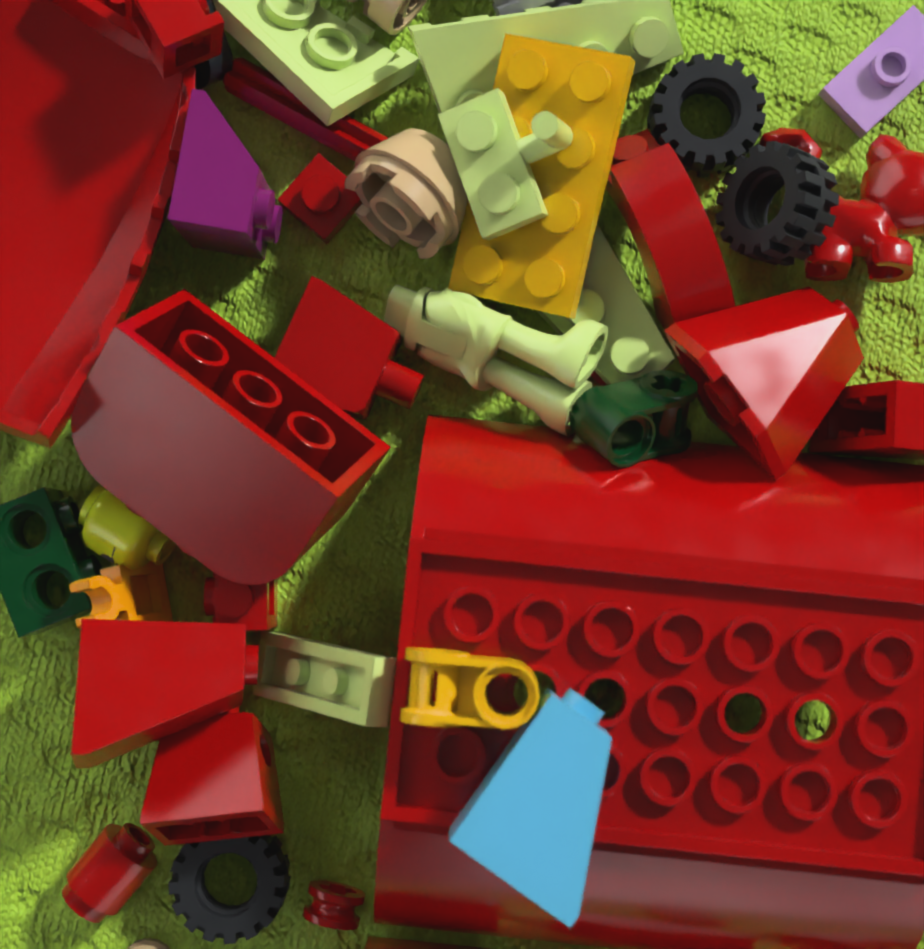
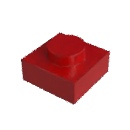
[277,152,362,245]

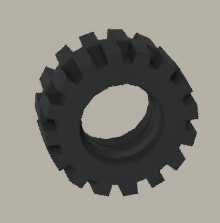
[647,53,766,177]
[715,141,839,266]
[168,835,291,944]

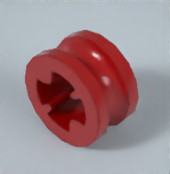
[302,880,366,930]

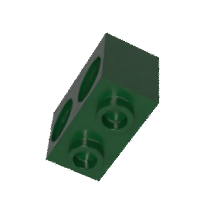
[0,487,103,638]

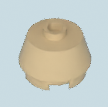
[344,128,468,259]

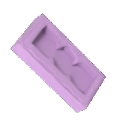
[818,5,924,139]

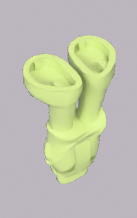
[384,285,608,437]

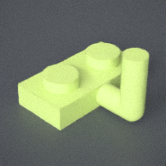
[438,88,573,240]

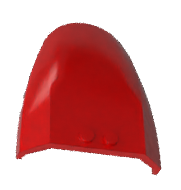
[0,0,196,448]

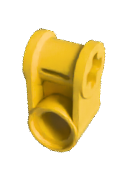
[400,647,539,729]

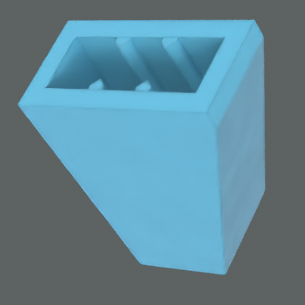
[449,688,612,928]

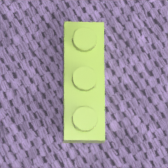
[253,631,397,728]

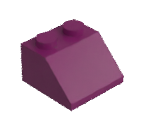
[168,89,283,260]

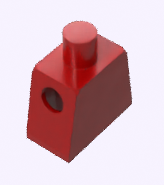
[274,276,425,420]
[140,706,284,846]

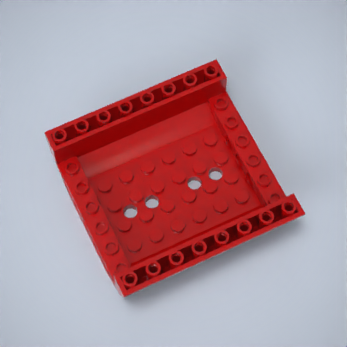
[374,414,924,949]

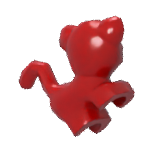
[759,128,924,283]

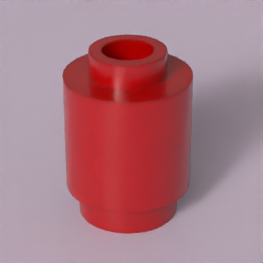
[62,823,157,923]

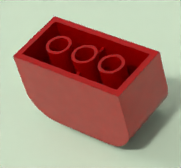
[71,289,391,585]

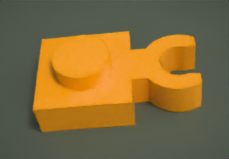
[69,561,173,629]

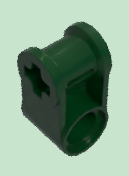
[569,370,698,467]

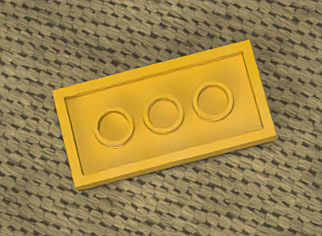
[448,33,635,319]

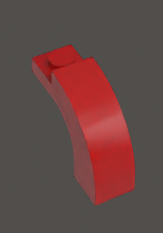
[606,129,735,330]

